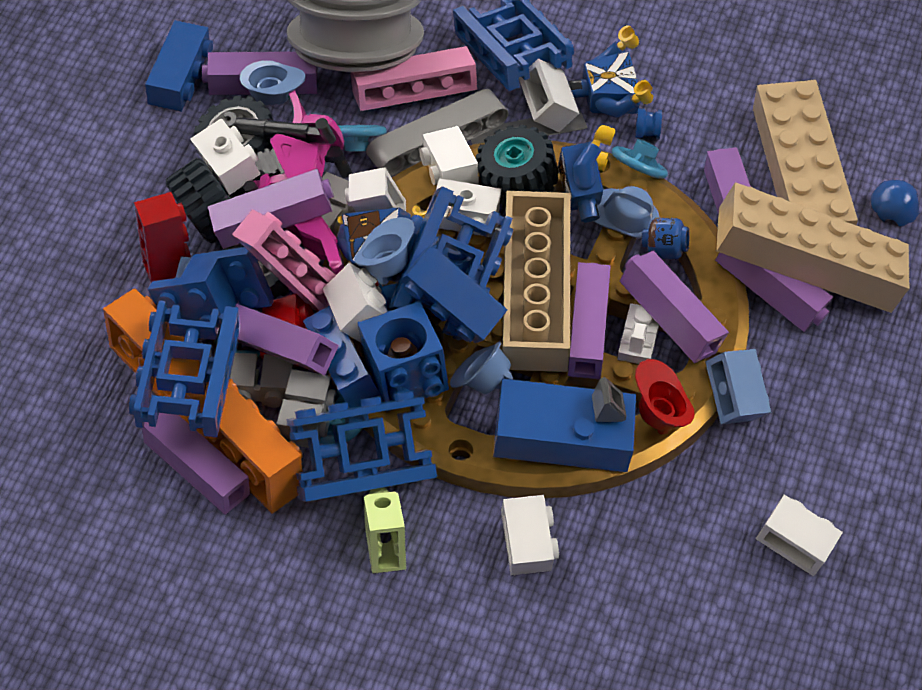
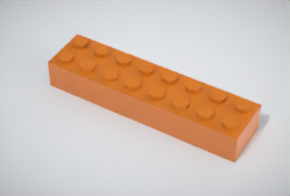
[103,288,303,514]

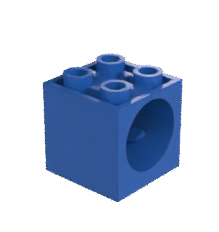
[357,301,449,411]

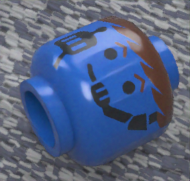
[642,218,690,260]

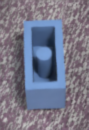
[705,349,771,425]

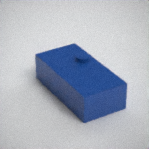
[493,378,636,472]

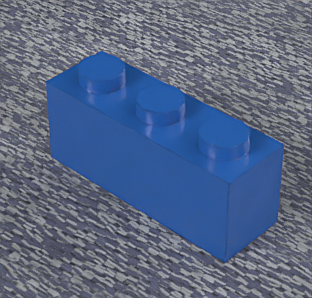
[145,20,213,112]
[400,245,508,344]
[303,306,381,408]

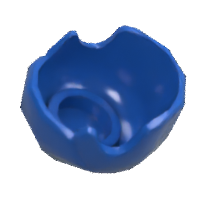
[871,180,919,226]

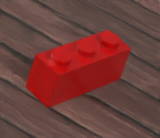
[134,192,191,282]

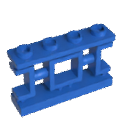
[453,0,574,91]
[387,186,513,341]
[129,301,241,437]
[286,391,437,502]

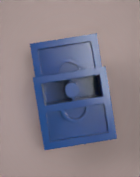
[148,247,275,335]

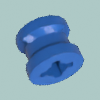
[635,108,662,140]

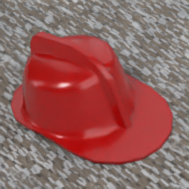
[635,359,695,435]

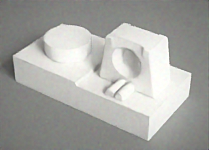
[617,304,659,364]

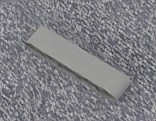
[366,89,509,176]

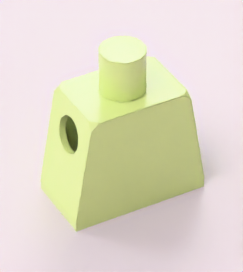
[364,487,406,574]

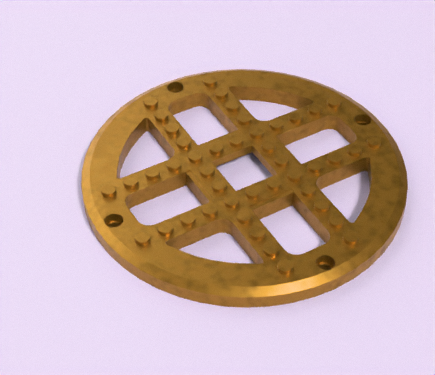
[316,141,749,498]

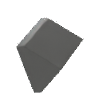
[592,377,627,422]

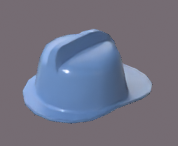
[239,61,306,105]
[593,186,660,238]
[354,217,415,285]
[450,341,513,394]

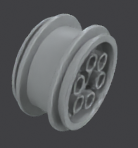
[287,0,424,72]

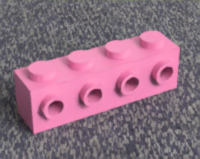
[351,46,477,111]
[232,209,336,312]

